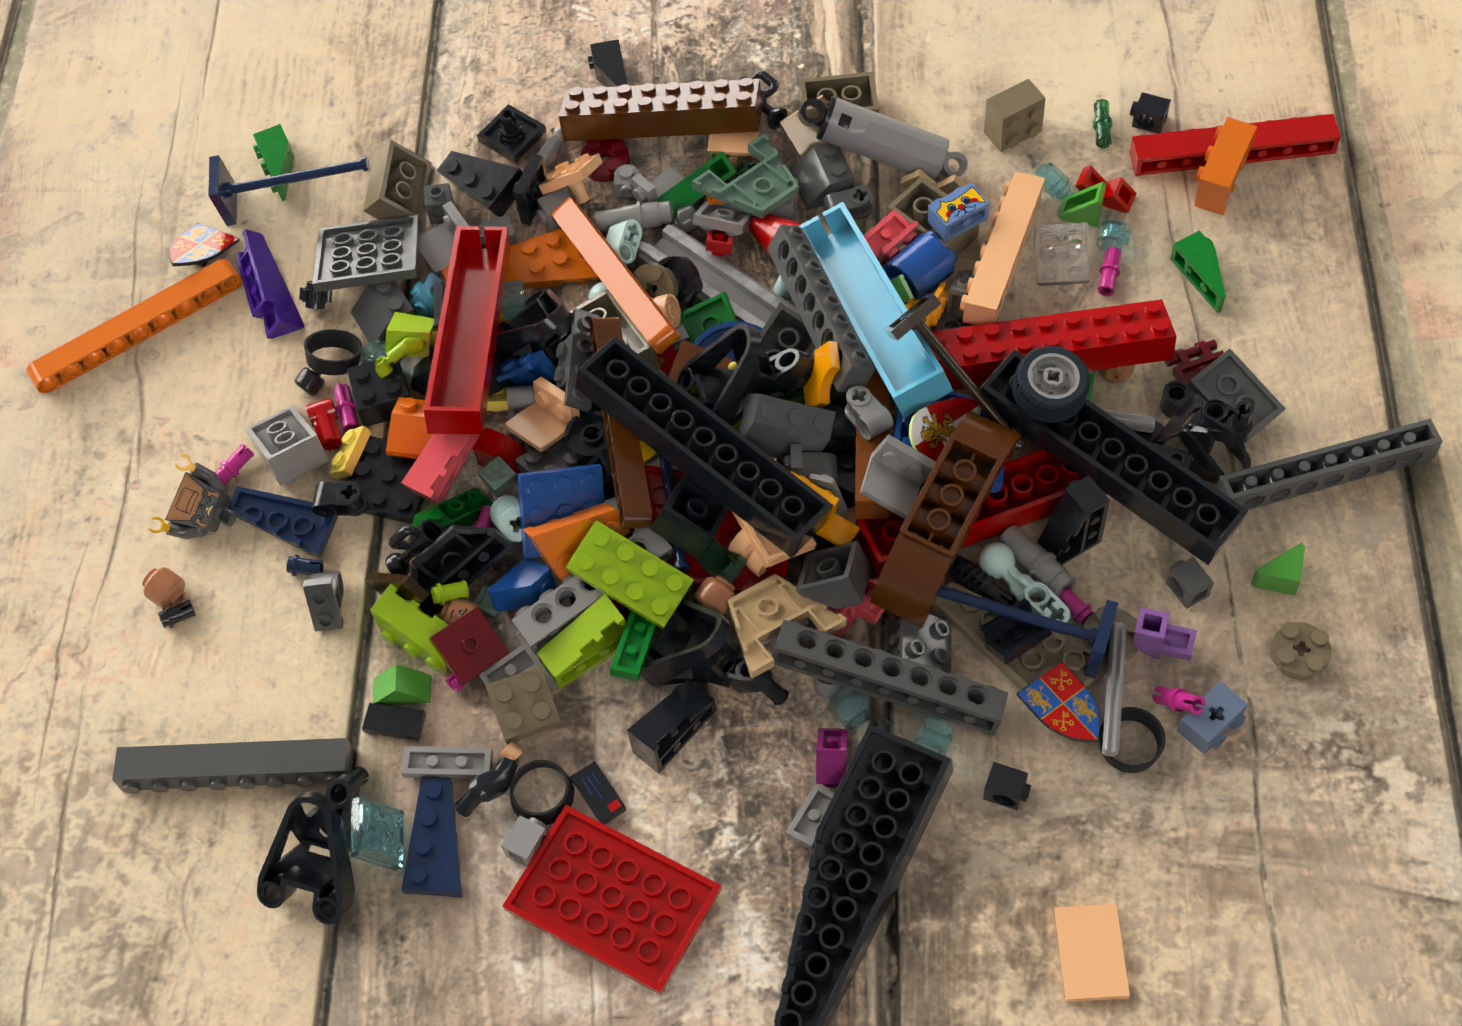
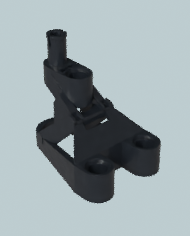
[496,289,573,368]
[677,323,814,427]
[1132,380,1254,485]
[641,599,789,706]
[257,767,369,925]

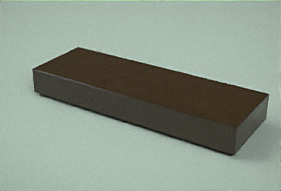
[365,572,429,602]

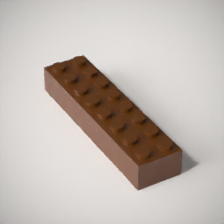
[558,78,763,142]

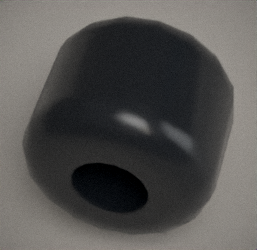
[294,367,325,396]

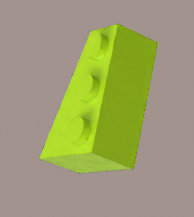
[370,584,451,674]
[537,594,626,690]

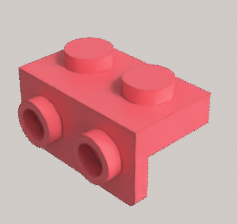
[864,209,919,265]

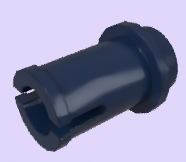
[286,554,324,576]

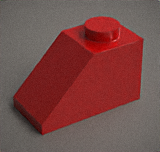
[473,427,528,480]

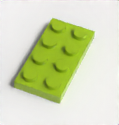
[565,520,694,630]

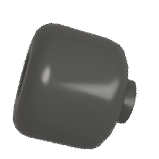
[673,205,700,233]

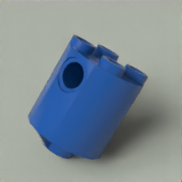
[882,231,957,304]

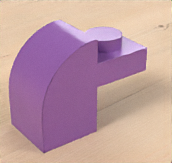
[1133,607,1197,661]

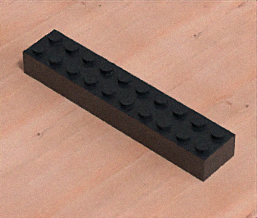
[575,336,833,558]
[980,349,1248,565]

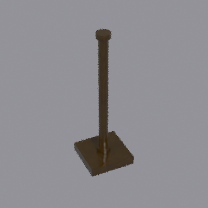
[884,294,1026,451]

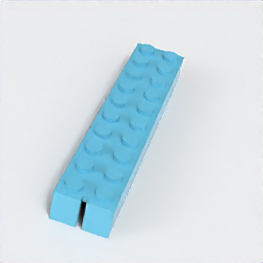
[799,202,953,418]

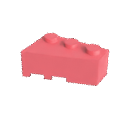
[401,434,480,505]

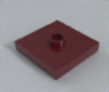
[429,607,509,687]

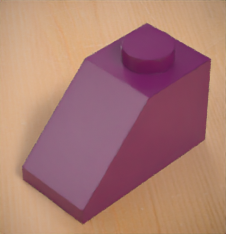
[816,728,848,787]

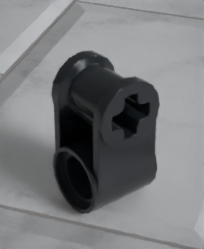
[312,481,368,517]

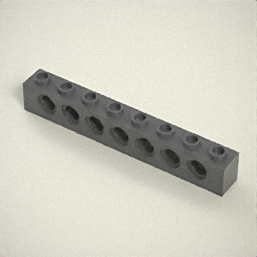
[767,224,875,393]
[1216,418,1443,510]
[772,620,1008,736]

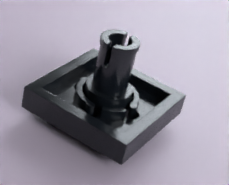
[477,104,547,163]

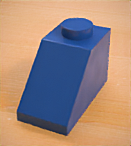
[488,558,556,612]

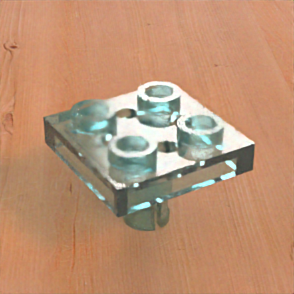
[350,796,404,871]

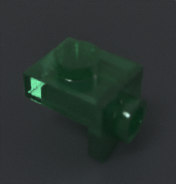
[696,539,747,584]

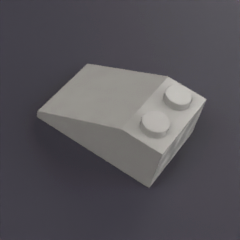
[245,405,329,486]

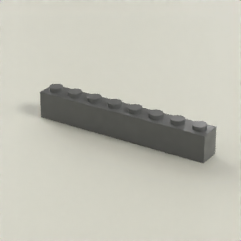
[112,738,354,794]

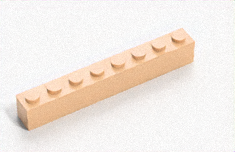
[960,172,1045,325]

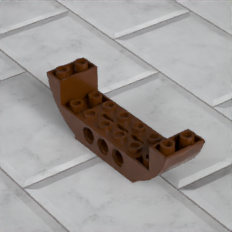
[870,411,1022,628]

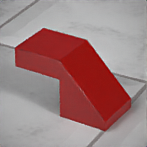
[1075,165,1137,213]

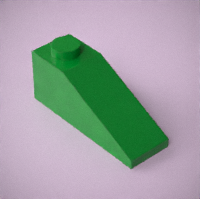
[1170,230,1226,313]

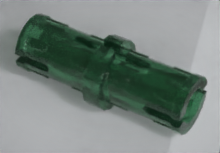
[1093,99,1113,148]

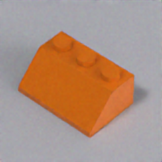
[386,397,470,465]

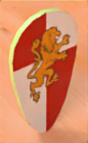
[909,398,981,462]

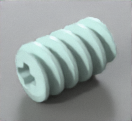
[490,495,522,542]

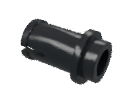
[158,599,196,629]

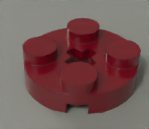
[580,139,630,182]

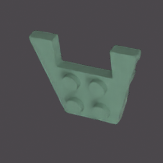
[692,133,799,218]

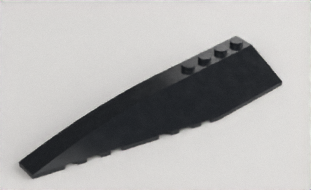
[774,724,954,1026]

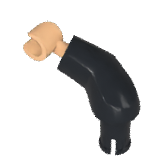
[455,740,522,817]

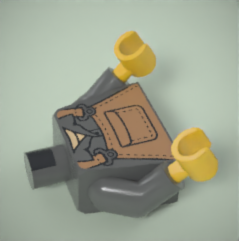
[148,454,237,539]

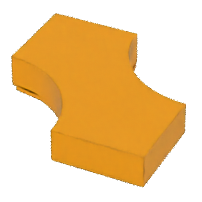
[803,341,841,409]

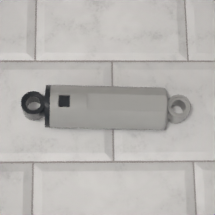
[798,96,968,180]

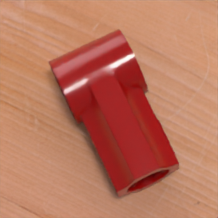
[305,397,343,451]

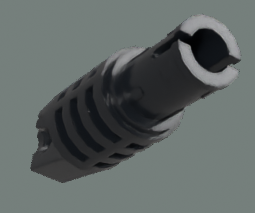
[948,555,1016,605]

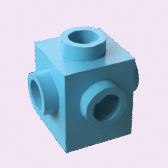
[409,272,446,318]

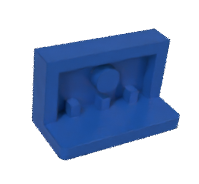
[495,350,556,386]

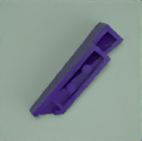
[237,229,305,339]

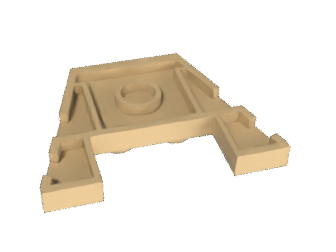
[727,574,847,678]

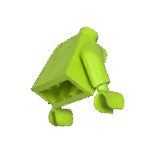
[375,312,438,377]

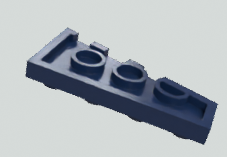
[228,486,338,559]
[401,777,463,898]

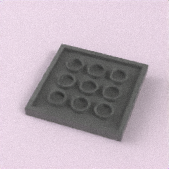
[312,214,420,292]

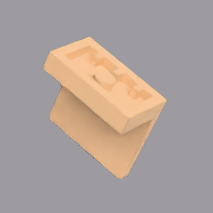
[505,377,580,452]

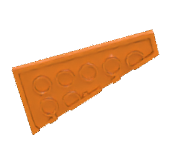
[441,228,602,290]

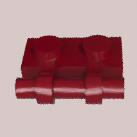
[1164,339,1224,385]

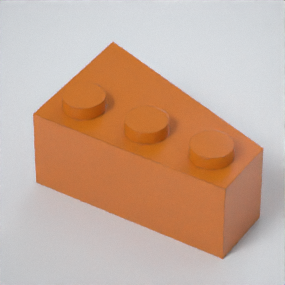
[1194,117,1257,216]
[523,502,631,581]

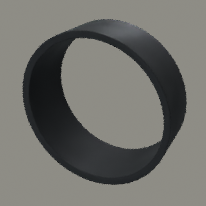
[304,329,362,376]
[1099,707,1166,773]
[510,760,574,825]

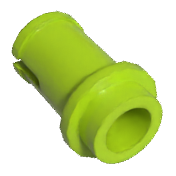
[431,580,469,606]

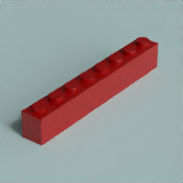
[1129,114,1341,176]

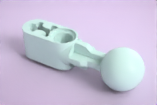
[588,219,642,300]
[979,542,1070,635]

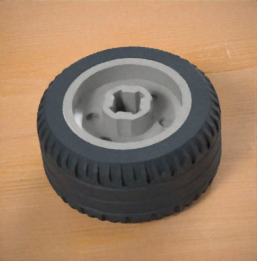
[1012,346,1090,423]

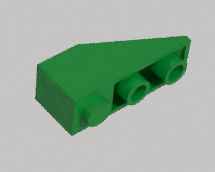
[252,124,294,201]
[657,151,737,218]
[409,487,493,537]

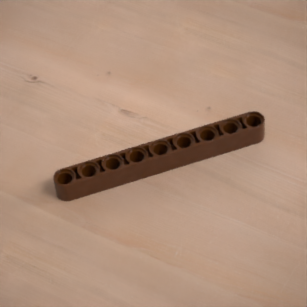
[590,317,652,529]

